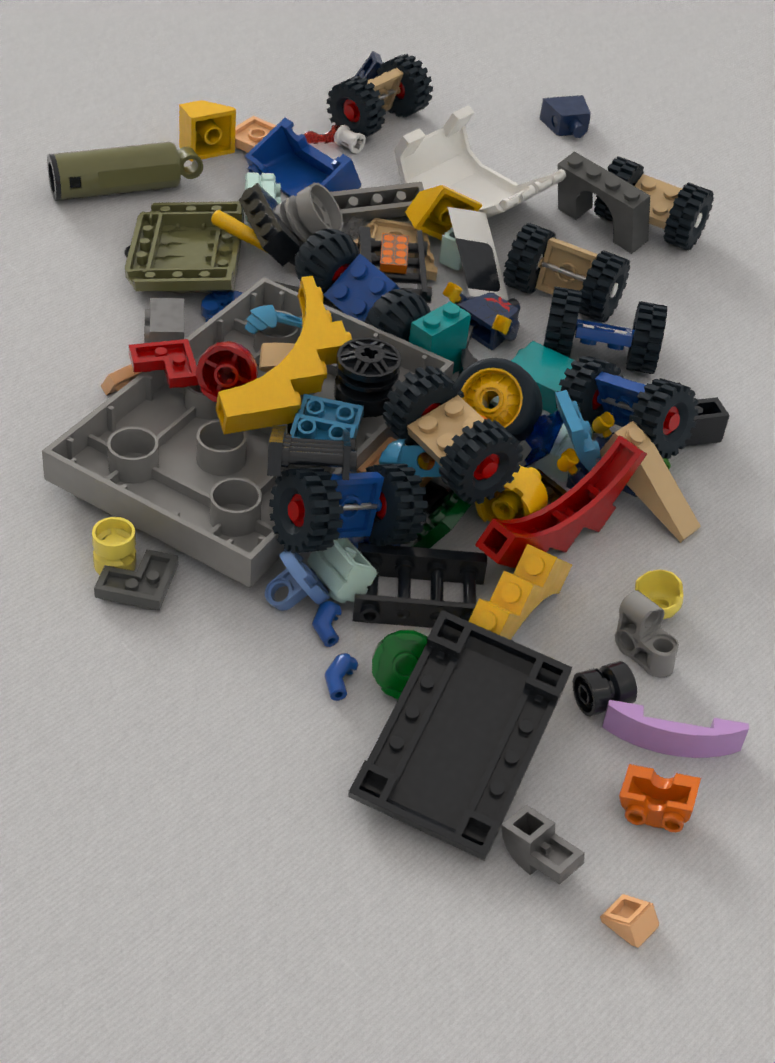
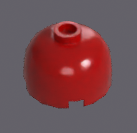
[195,341,258,402]

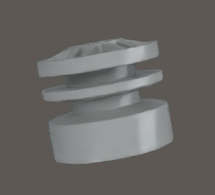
[275,183,343,245]

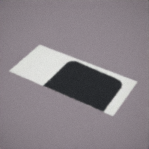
[448,207,508,301]

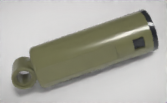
[47,142,204,201]

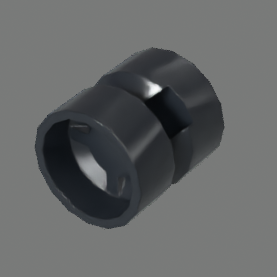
[572,661,637,716]

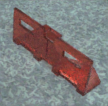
[303,125,341,144]

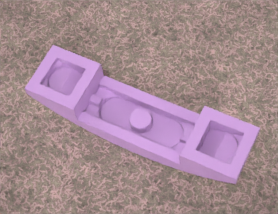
[602,700,749,758]

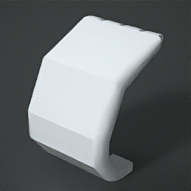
[394,105,566,218]

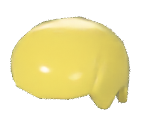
[635,569,684,619]

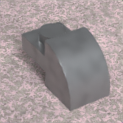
[502,804,585,885]

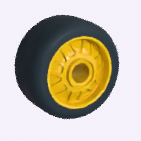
[455,358,543,442]

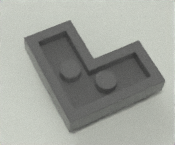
[94,549,178,610]

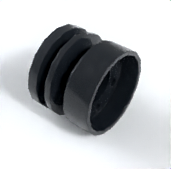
[334,337,401,418]

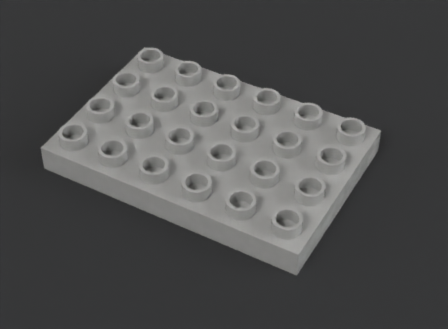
[42,277,454,588]

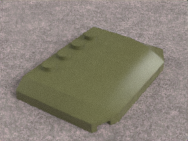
[125,201,244,293]

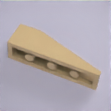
[600,421,701,543]

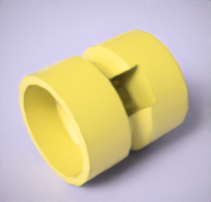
[92,517,136,575]

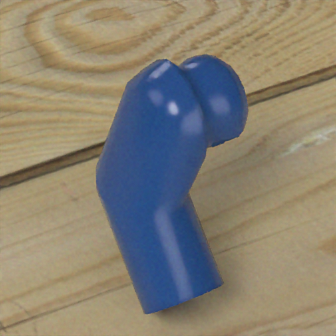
[312,600,342,647]
[324,653,358,701]

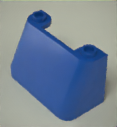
[244,117,362,197]

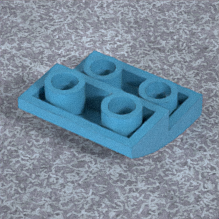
[555,390,601,471]
[290,394,364,441]

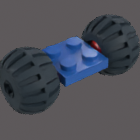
[295,229,431,342]

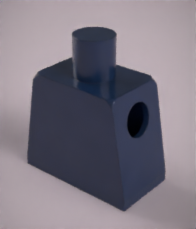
[539,95,591,138]

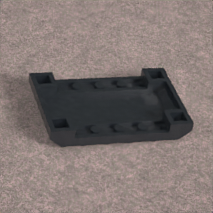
[348,610,572,861]

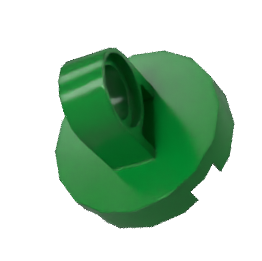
[372,630,428,699]

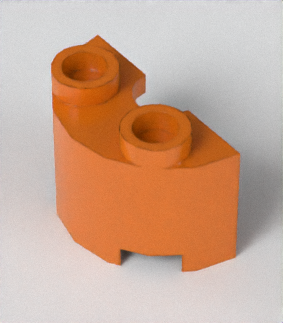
[619,764,701,832]

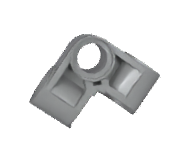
[615,590,679,678]

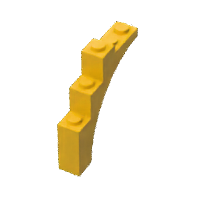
[216,276,352,435]
[468,544,572,640]

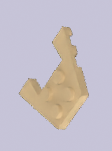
[354,218,438,281]

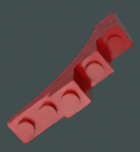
[475,435,647,569]

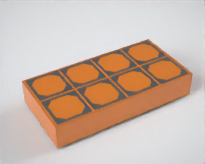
[379,233,409,274]

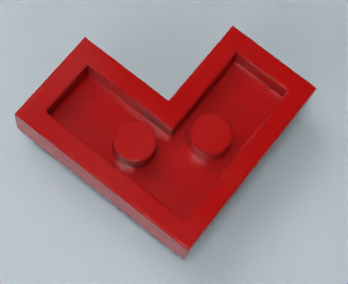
[129,339,199,388]

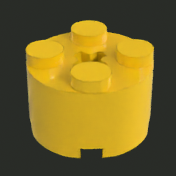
[475,465,548,523]

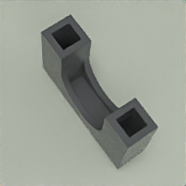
[557,151,650,254]

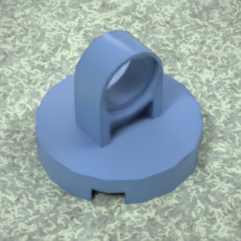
[265,550,330,611]

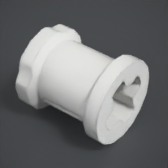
[334,125,366,154]

